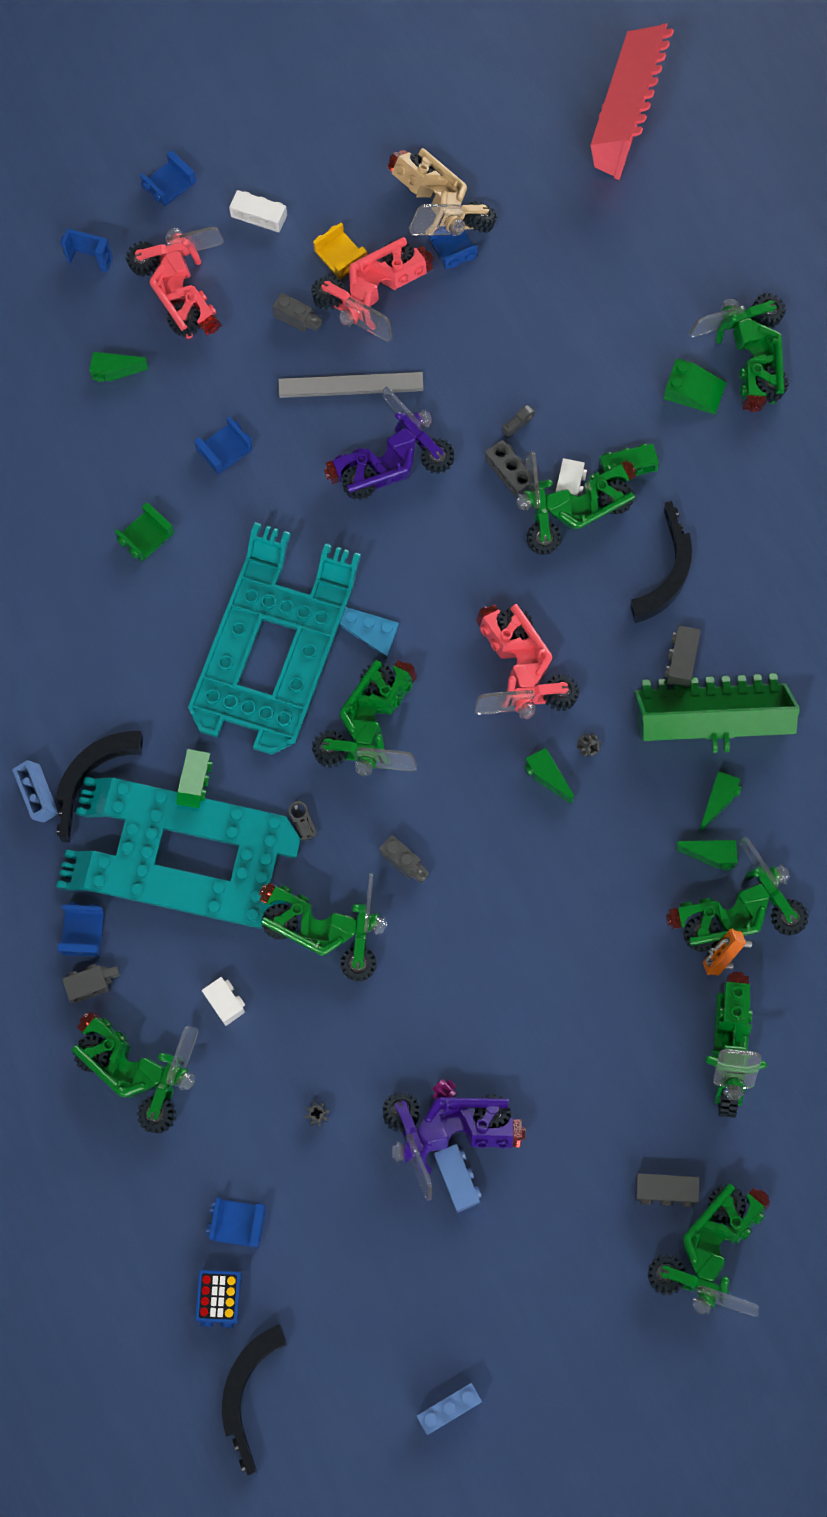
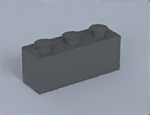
[665,625,701,688]
[635,1174,699,1208]

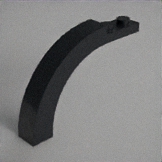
[630,501,692,623]
[56,731,144,843]
[222,1324,287,1476]

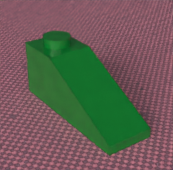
[89,352,149,382]
[524,748,574,803]
[699,772,742,831]
[676,840,738,871]

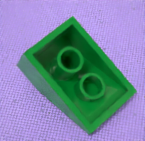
[664,358,727,415]

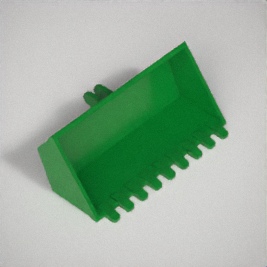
[634,674,800,753]

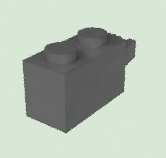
[272,293,323,333]
[379,835,429,884]
[62,965,120,1004]

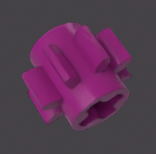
[432,1079,457,1099]

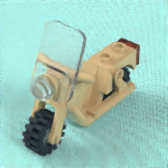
[387,148,497,236]

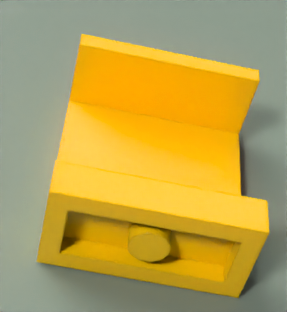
[313,223,367,280]

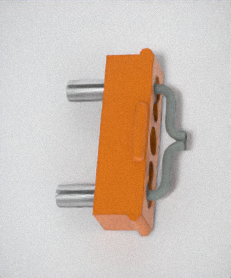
[703,929,752,976]

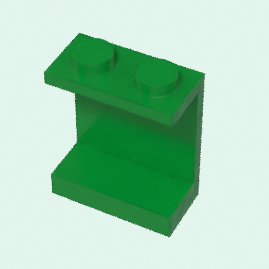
[115,502,174,562]

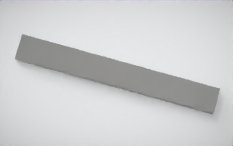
[279,372,423,398]

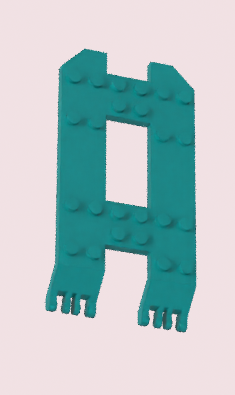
[188,522,361,755]
[56,777,301,929]

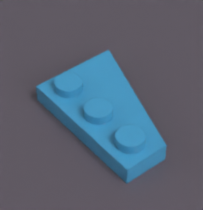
[340,607,399,658]

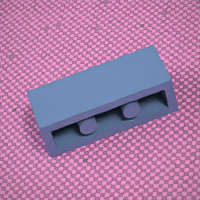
[12,760,59,823]
[434,1144,482,1213]
[417,1383,482,1435]

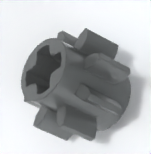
[576,733,601,757]
[305,1101,330,1127]

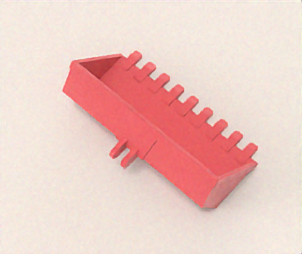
[591,23,674,180]

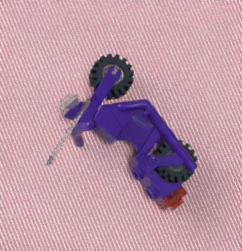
[324,387,454,500]
[383,1092,525,1201]

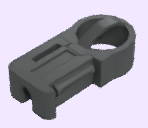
[502,405,536,438]
[288,801,317,842]

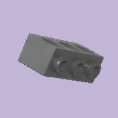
[485,440,536,500]

